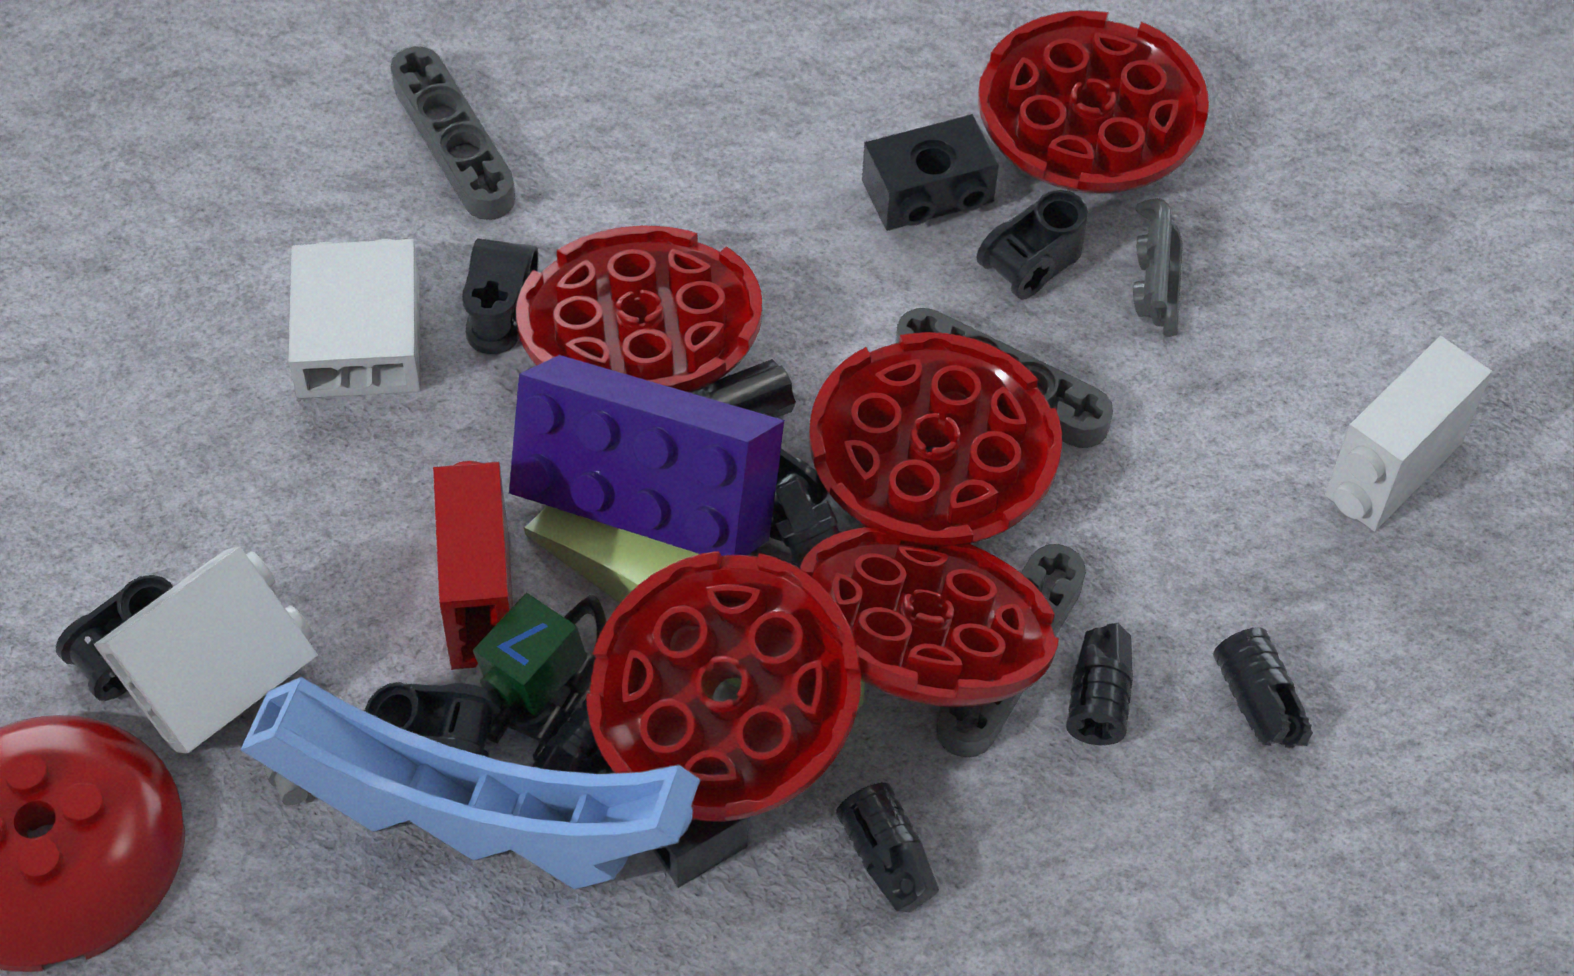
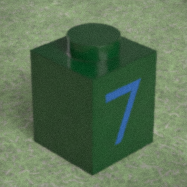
[473,592,587,717]

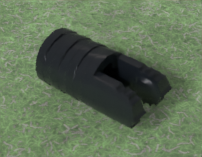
[1213,627,1313,748]

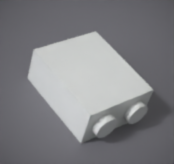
[288,239,420,399]
[1325,335,1493,532]
[94,546,318,753]

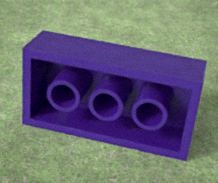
[509,355,785,556]

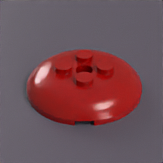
[978,10,1209,194]
[516,225,763,393]
[809,332,1062,547]
[800,527,1059,707]
[586,551,861,821]
[0,715,185,972]

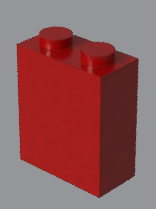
[433,461,513,670]

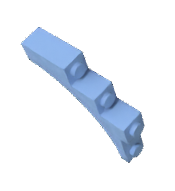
[240,677,700,890]

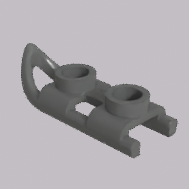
[1133,198,1183,337]

